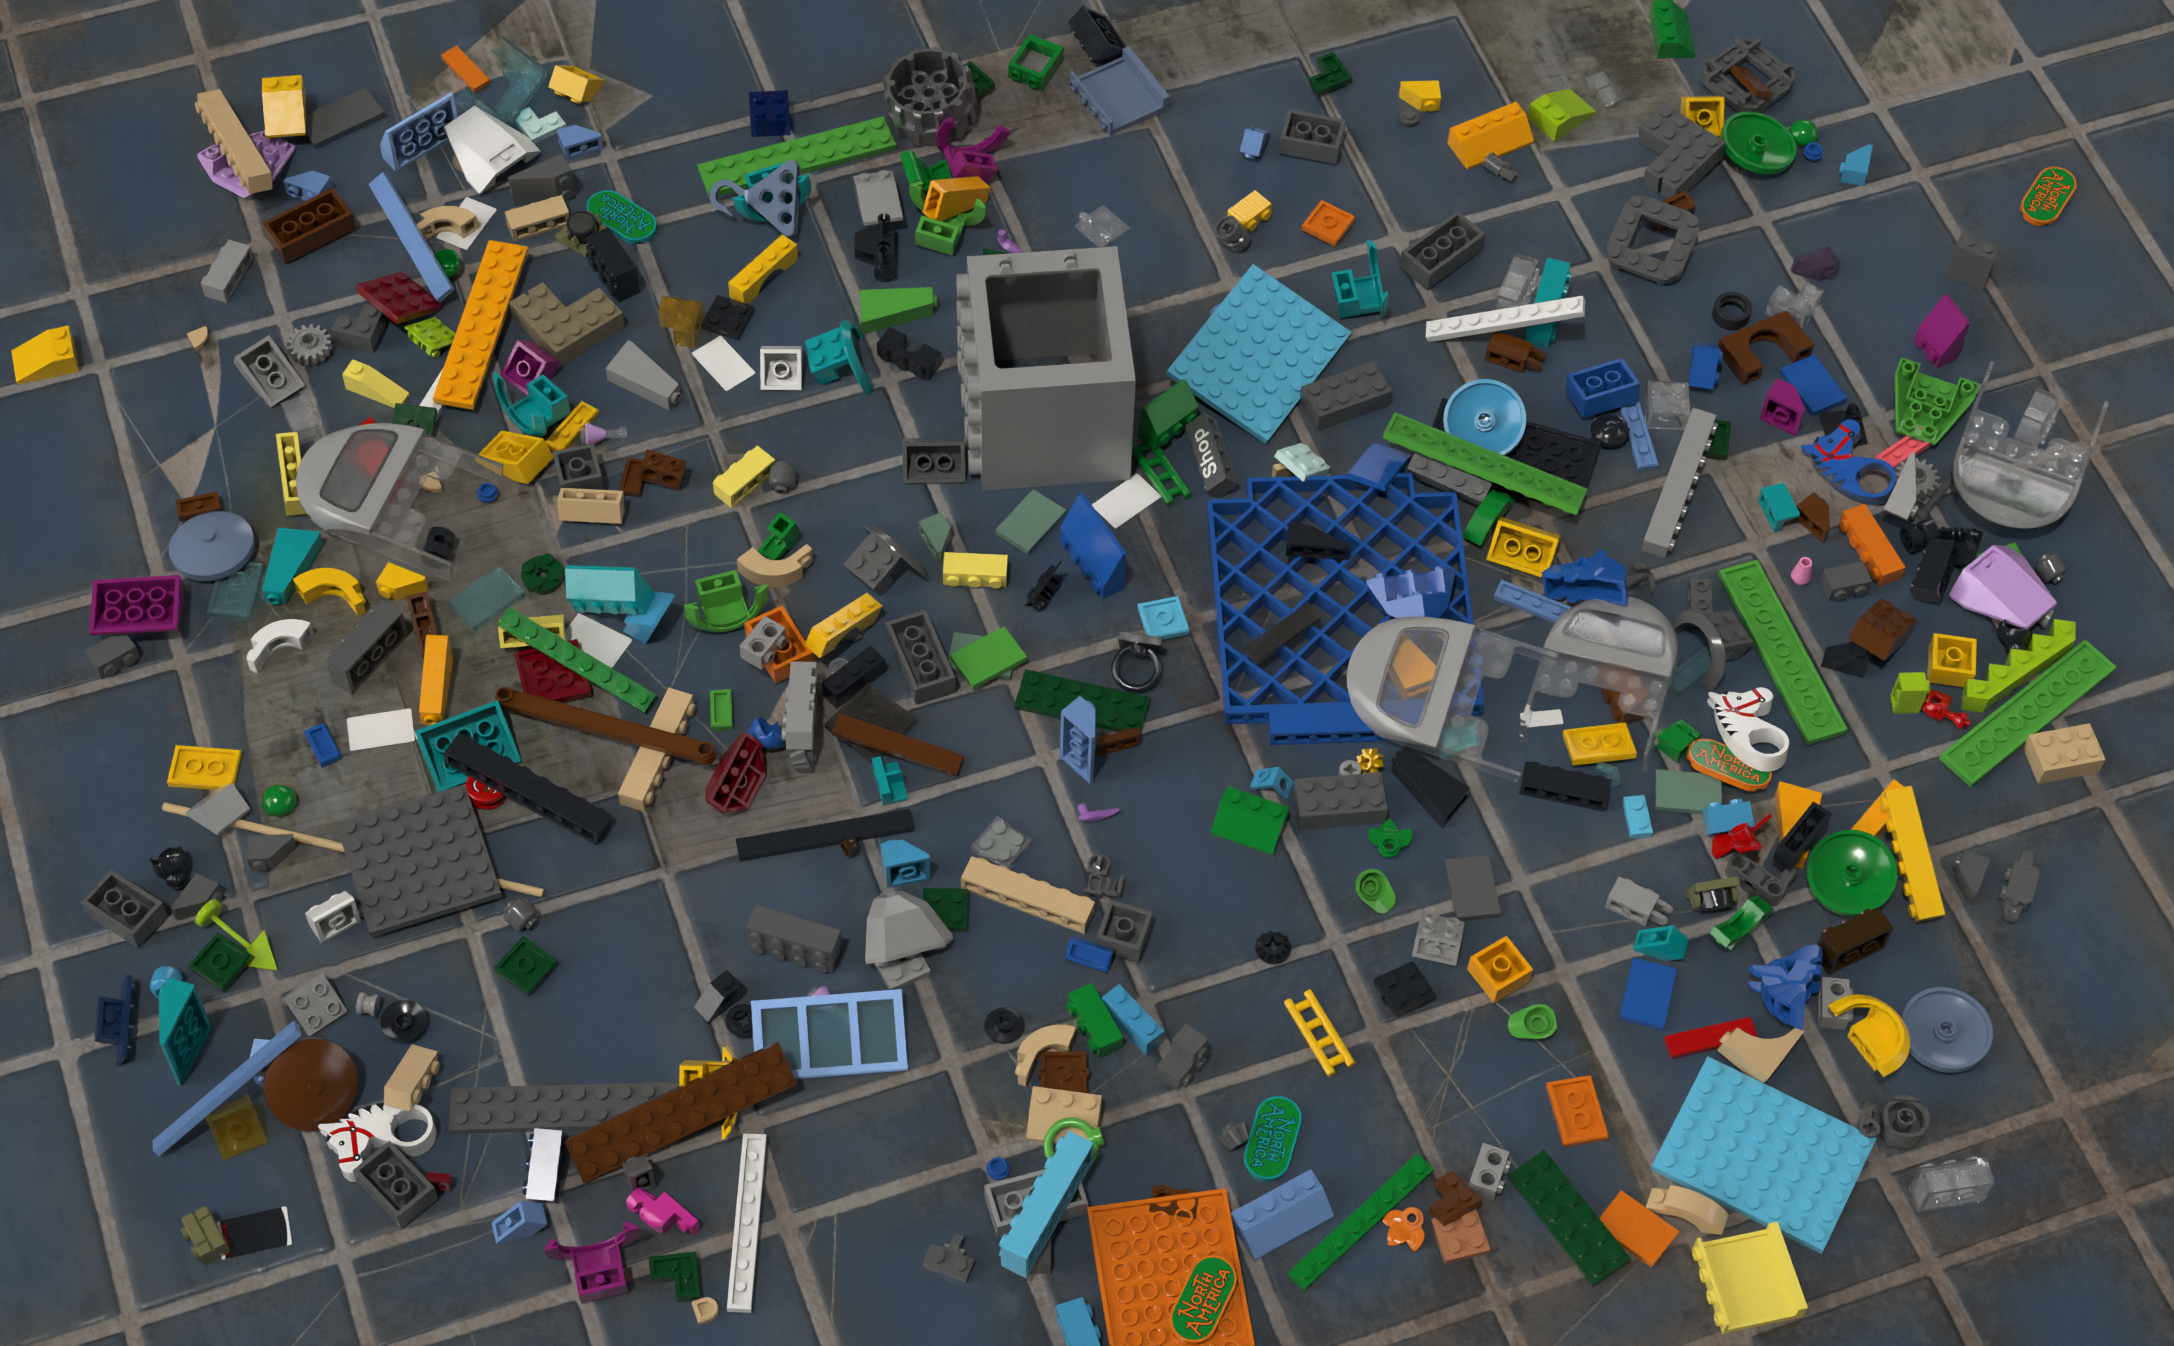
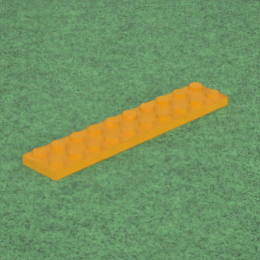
[433,240,529,410]

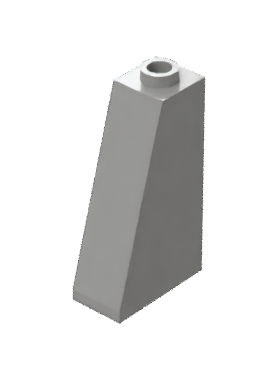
[606,340,681,410]

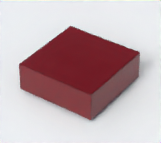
[426,1172,453,1192]

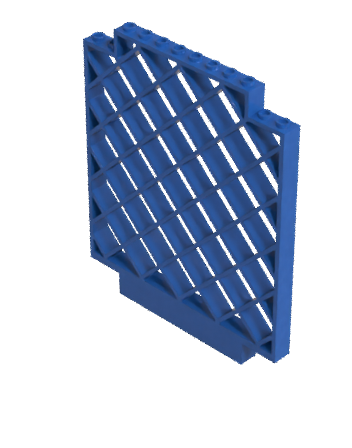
[1206,473,1484,745]

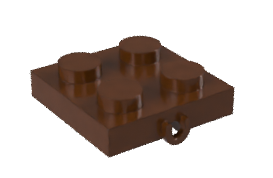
[1038,1051,1089,1093]

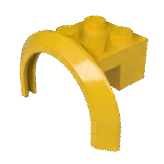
[1828,994,1910,1077]
[679,1044,738,1140]

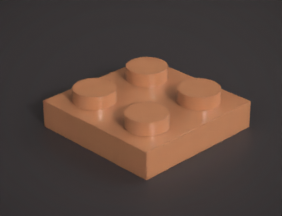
[1430,1209,1491,1264]

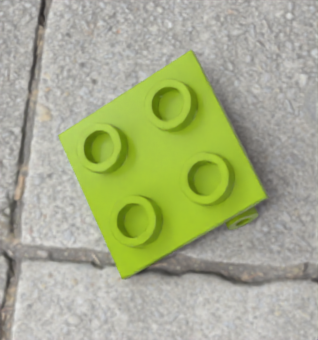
[405,317,455,358]

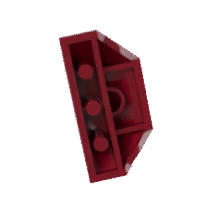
[705,730,766,814]

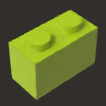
[1890,672,1930,714]

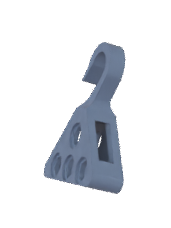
[710,160,801,237]

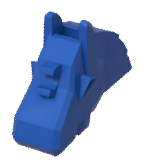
[1542,549,1629,606]
[1749,944,1823,1030]

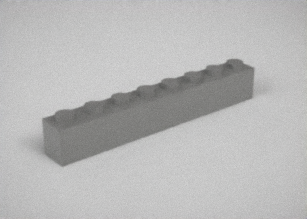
[1641,408,1718,558]

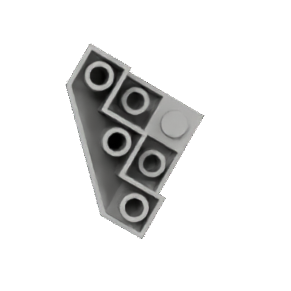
[865,891,954,966]

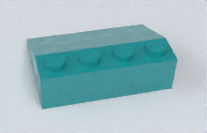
[414,700,521,792]
[159,977,212,1086]

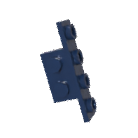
[94,974,135,1066]

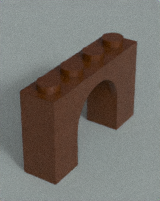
[1718,310,1814,386]

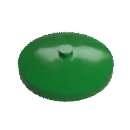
[1720,111,1797,174]
[1806,830,1897,917]

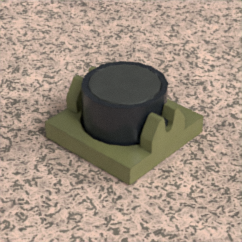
[555,210,611,258]
[1684,876,1740,912]

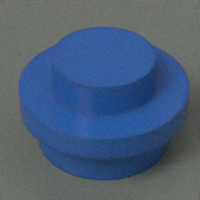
[1803,142,1823,161]
[477,482,498,503]
[986,1157,1010,1180]

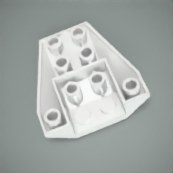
[444,106,541,195]

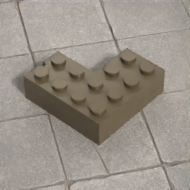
[509,282,625,368]

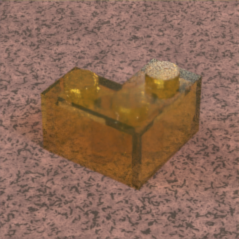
[658,295,704,348]

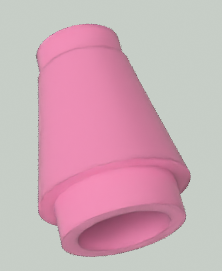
[1791,557,1812,585]

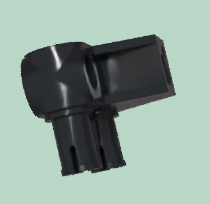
[854,213,895,283]

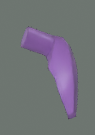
[997,229,1024,253]
[1078,803,1120,821]

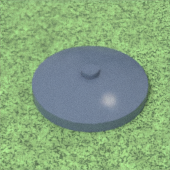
[169,511,255,581]
[1901,987,1993,1073]

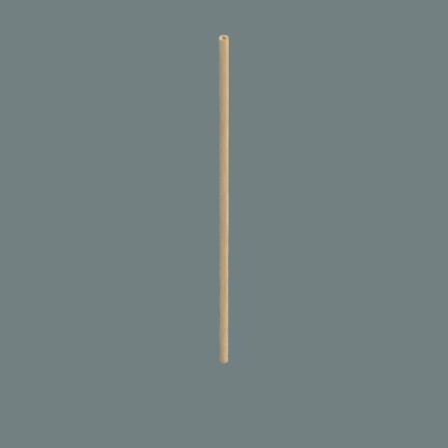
[162,802,545,898]

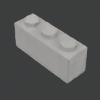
[201,239,254,303]

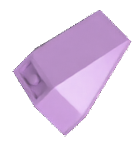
[197,130,296,198]
[1949,545,2057,630]

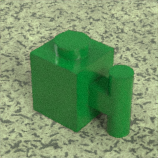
[1656,719,1701,763]

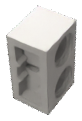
[739,616,787,670]
[1818,977,1853,1030]
[1469,1143,1512,1201]

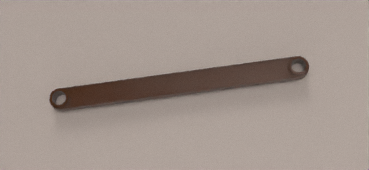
[495,687,716,765]

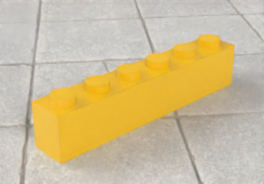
[1880,786,1945,923]

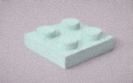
[1274,443,1331,482]

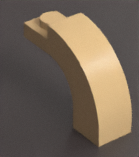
[737,544,813,587]

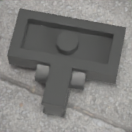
[922,1233,975,1283]

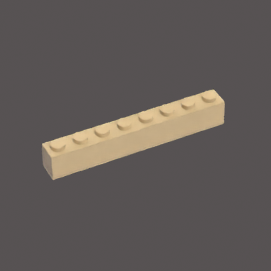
[195,89,272,194]

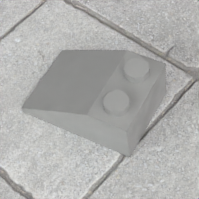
[853,170,903,226]
[233,335,305,408]
[1884,452,1919,523]

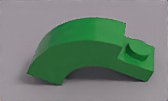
[1462,490,1515,546]
[1710,895,1774,950]

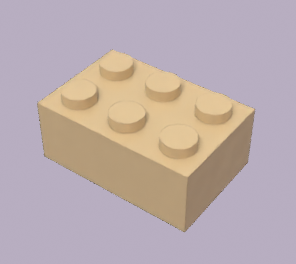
[2023,723,2106,784]

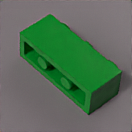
[1066,983,1124,1058]

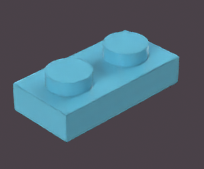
[1622,795,1653,839]

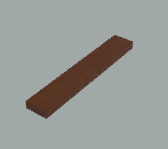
[832,713,963,777]

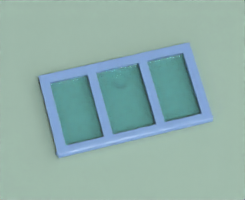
[751,989,909,1080]

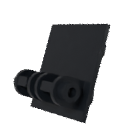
[1820,403,1868,445]
[1938,527,1983,565]
[1024,561,1062,611]

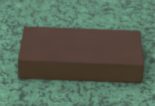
[619,457,644,498]

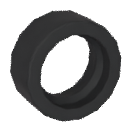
[1712,292,1752,330]

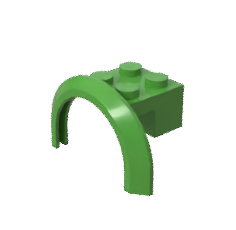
[909,181,986,256]
[684,570,768,632]

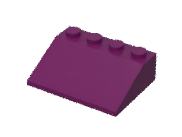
[89,575,185,636]

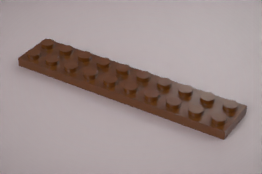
[564,1041,797,1183]

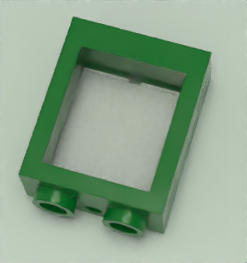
[1008,34,1064,91]

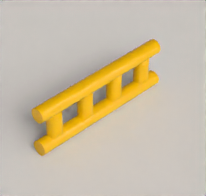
[1284,989,1356,1077]

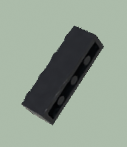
[1519,762,1612,812]

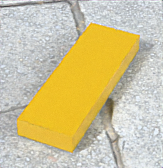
[545,401,599,451]

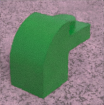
[758,512,799,560]

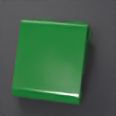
[900,151,953,197]

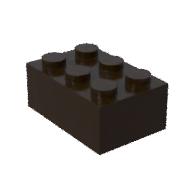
[1817,907,1893,976]

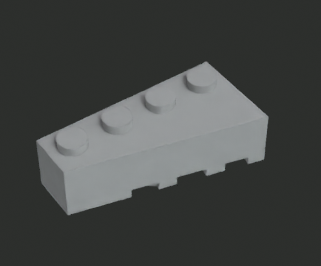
[782,661,818,750]

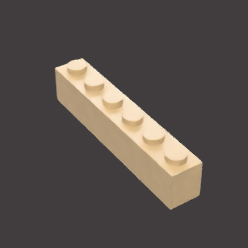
[618,687,696,812]
[961,856,1095,934]

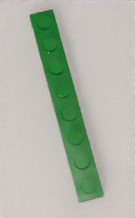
[498,607,657,714]
[1287,1153,1434,1292]

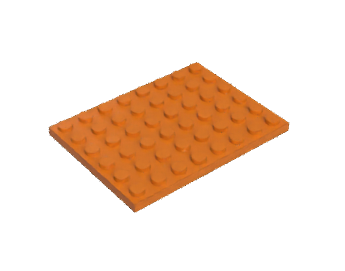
[1087,1188,1255,1346]

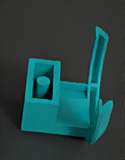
[733,163,811,222]
[1332,240,1389,318]
[805,319,874,395]
[494,372,571,437]

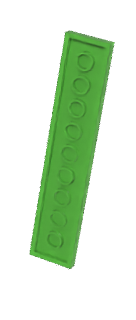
[697,116,896,198]
[1382,412,1587,515]
[1718,560,1848,745]
[1939,640,2117,788]

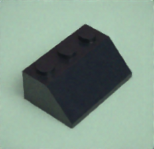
[1068,6,1126,65]

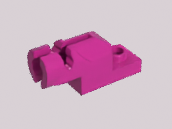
[626,1187,700,1236]

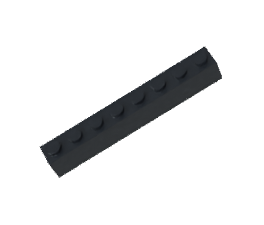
[444,733,611,845]

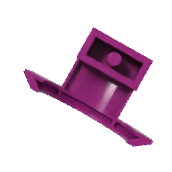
[935,117,1011,184]
[543,1222,640,1304]

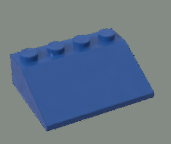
[1059,493,1127,599]

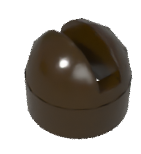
[840,838,859,857]

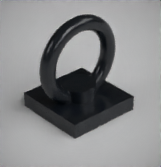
[1111,631,1163,693]

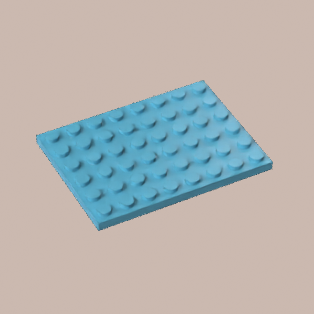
[1165,264,1352,444]
[1650,1056,1877,1254]

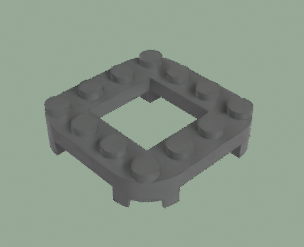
[1700,36,1795,113]
[1606,195,1699,286]

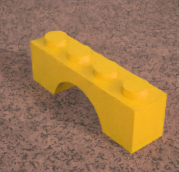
[728,235,798,304]
[805,593,882,658]

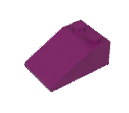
[1914,294,1970,368]

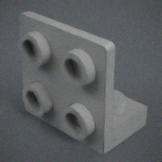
[1412,913,1465,966]
[280,973,347,1036]

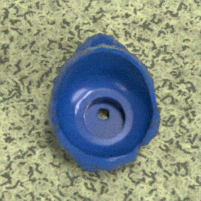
[746,716,786,750]

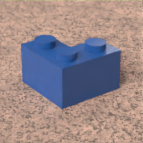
[1688,341,1723,389]

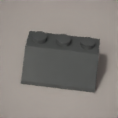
[902,437,965,483]

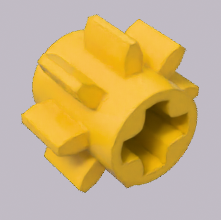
[1357,748,1384,774]

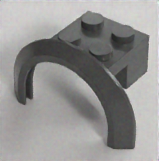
[843,525,929,596]
[1671,610,1753,691]

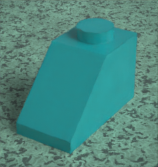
[1633,925,1689,961]

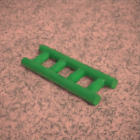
[1132,441,1192,506]

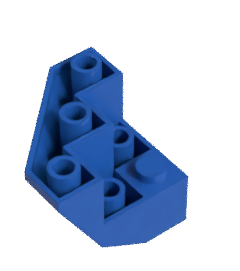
[1366,566,1455,618]

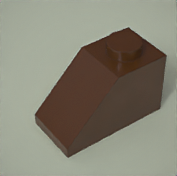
[1795,492,1830,543]

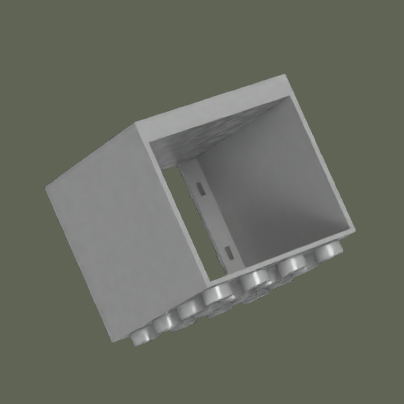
[956,246,1136,491]

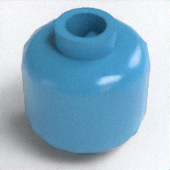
[150,966,183,999]

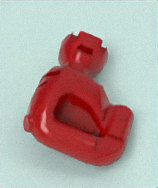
[1922,690,1971,730]

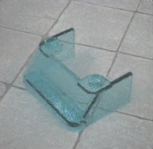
[455,36,547,125]

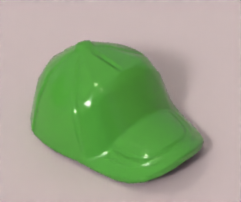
[1355,869,1396,914]
[1508,1004,1557,1040]

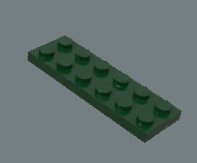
[1014,669,1150,734]
[1507,1149,1631,1287]

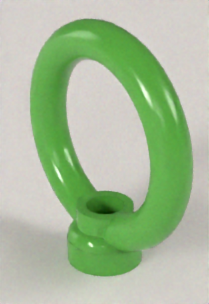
[1043,1117,1105,1164]

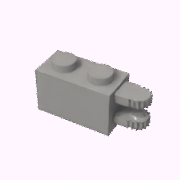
[1605,876,1674,926]

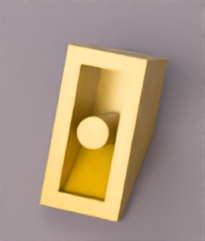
[1399,80,1441,112]
[376,562,429,601]

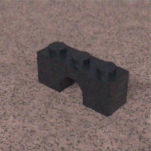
[877,327,942,381]

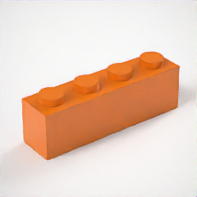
[1839,504,1906,587]

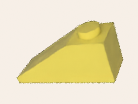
[342,360,410,408]

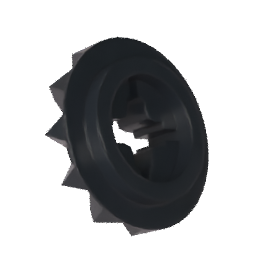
[1255,930,1291,964]
[725,1004,762,1039]

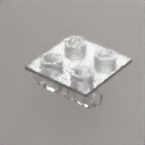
[1074,205,1130,248]

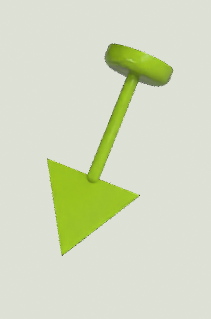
[195,899,278,971]

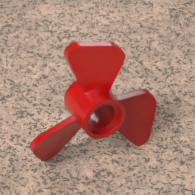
[1711,813,1772,858]

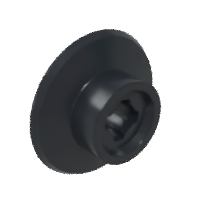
[984,1007,1025,1044]

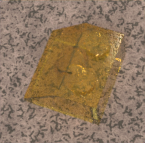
[206,1093,268,1161]

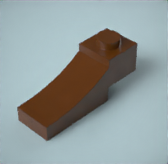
[405,591,438,658]

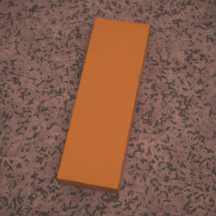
[441,46,491,93]

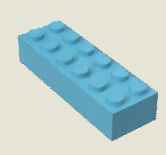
[999,1130,1094,1278]

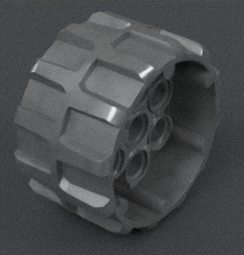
[883,47,978,147]

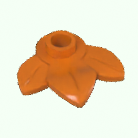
[1382,1207,1425,1252]

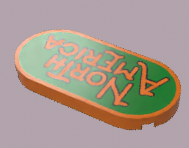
[2020,167,2077,226]
[1687,739,1772,791]
[1169,1255,1237,1345]

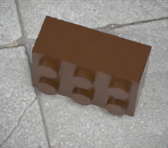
[1848,599,1917,661]

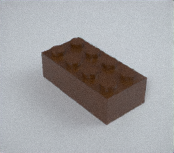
[262,188,356,264]

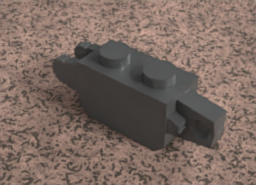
[1999,850,2040,923]

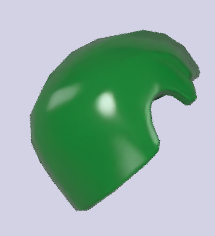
[1789,119,1818,148]
[434,249,461,279]
[262,784,297,818]

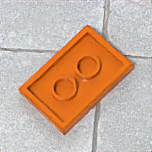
[1546,1075,1609,1148]
[1600,1190,1679,1268]

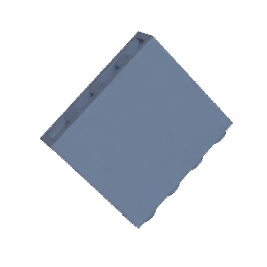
[1069,46,1170,136]

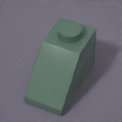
[919,512,953,564]

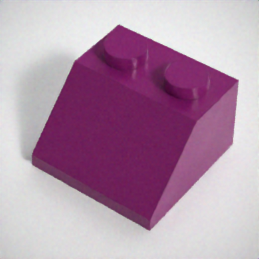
[500,340,560,396]
[1759,378,1805,437]

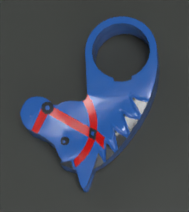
[1801,419,1897,505]

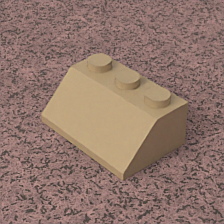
[1026,1086,1102,1144]

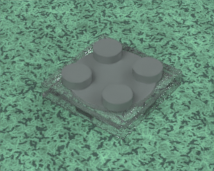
[970,816,1032,869]

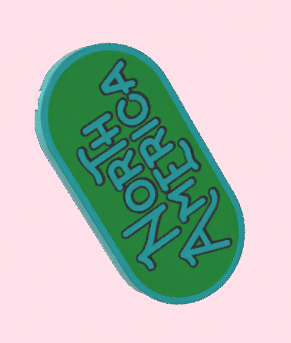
[586,190,657,244]
[1243,1096,1302,1182]

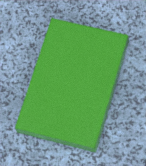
[950,627,1027,690]

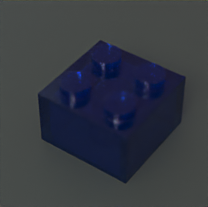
[749,90,791,137]

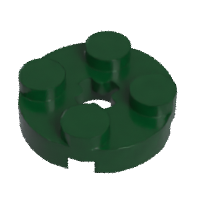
[521,553,564,595]

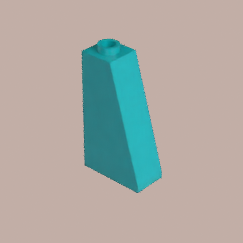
[262,528,323,605]

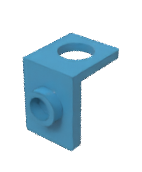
[1250,767,1294,799]

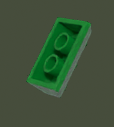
[1649,0,1695,59]
[1137,379,1199,450]
[1211,786,1289,856]

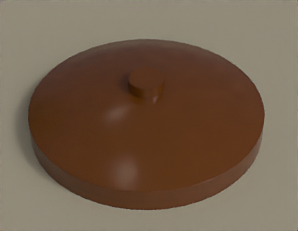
[263,1037,358,1131]

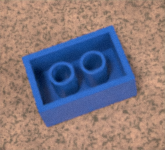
[1565,358,1640,418]

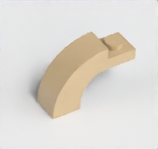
[416,206,479,240]
[1015,1025,1076,1087]
[1646,1185,1729,1235]

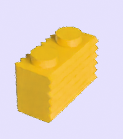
[1227,190,1272,232]

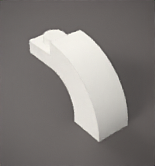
[246,619,314,673]

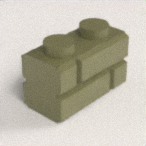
[180,1206,230,1265]

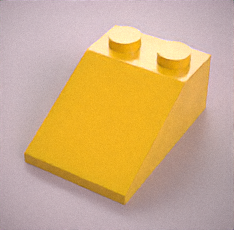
[262,75,306,138]
[11,326,79,385]
[476,431,553,484]

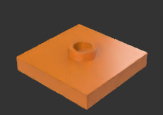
[1301,200,1356,246]

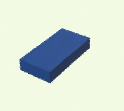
[304,723,342,768]
[1065,936,1114,973]

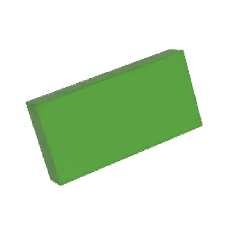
[710,689,733,731]

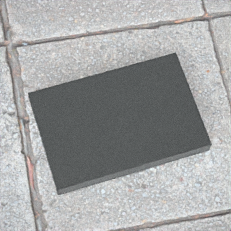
[1444,855,1501,921]

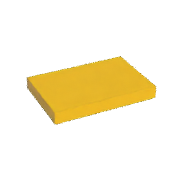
[1562,722,1637,766]
[167,745,242,790]

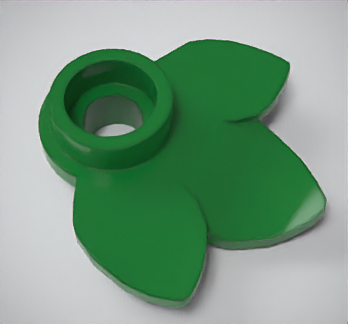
[1368,819,1412,858]

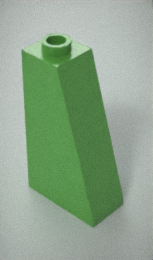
[860,287,937,334]

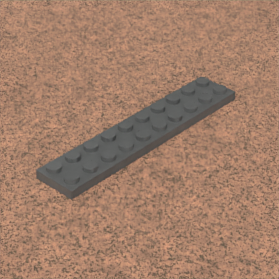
[449,1082,679,1134]

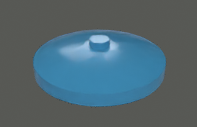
[1443,379,1526,456]

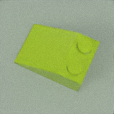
[1528,89,1596,142]

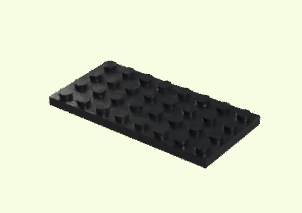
[1432,398,1601,513]

